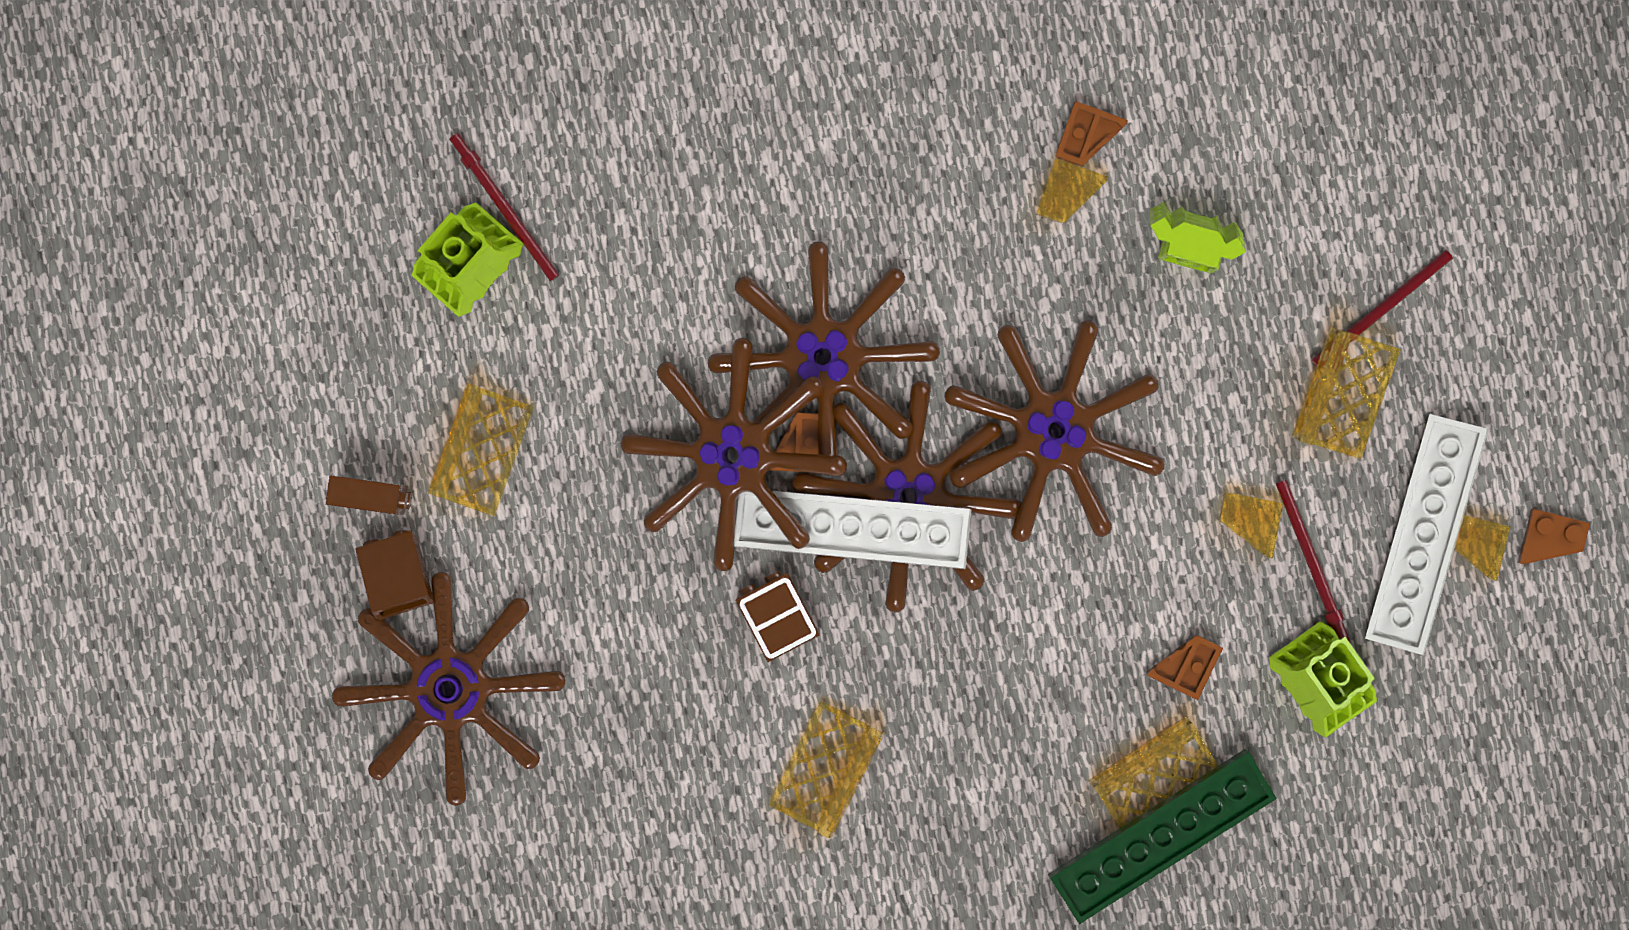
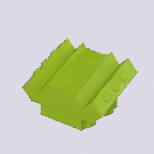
[1149,201,1246,273]
[411,202,523,317]
[1269,621,1377,738]

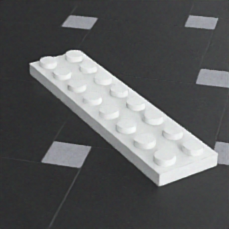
[1365,414,1488,655]
[734,491,971,569]

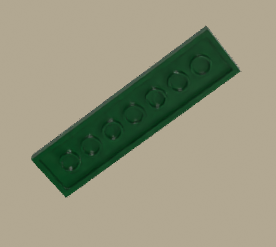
[1048,749,1277,924]

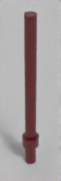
[449,133,560,282]
[1311,250,1453,369]
[1276,480,1351,643]

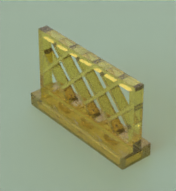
[1292,326,1401,459]
[428,383,534,516]
[769,701,885,838]
[1088,717,1219,828]

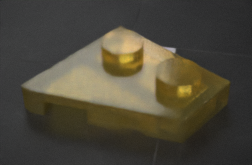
[1036,159,1108,224]
[1219,492,1283,559]
[1454,515,1510,581]

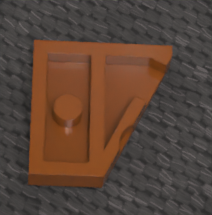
[1055,101,1128,167]
[770,413,818,472]
[1518,509,1590,564]
[1146,635,1223,700]

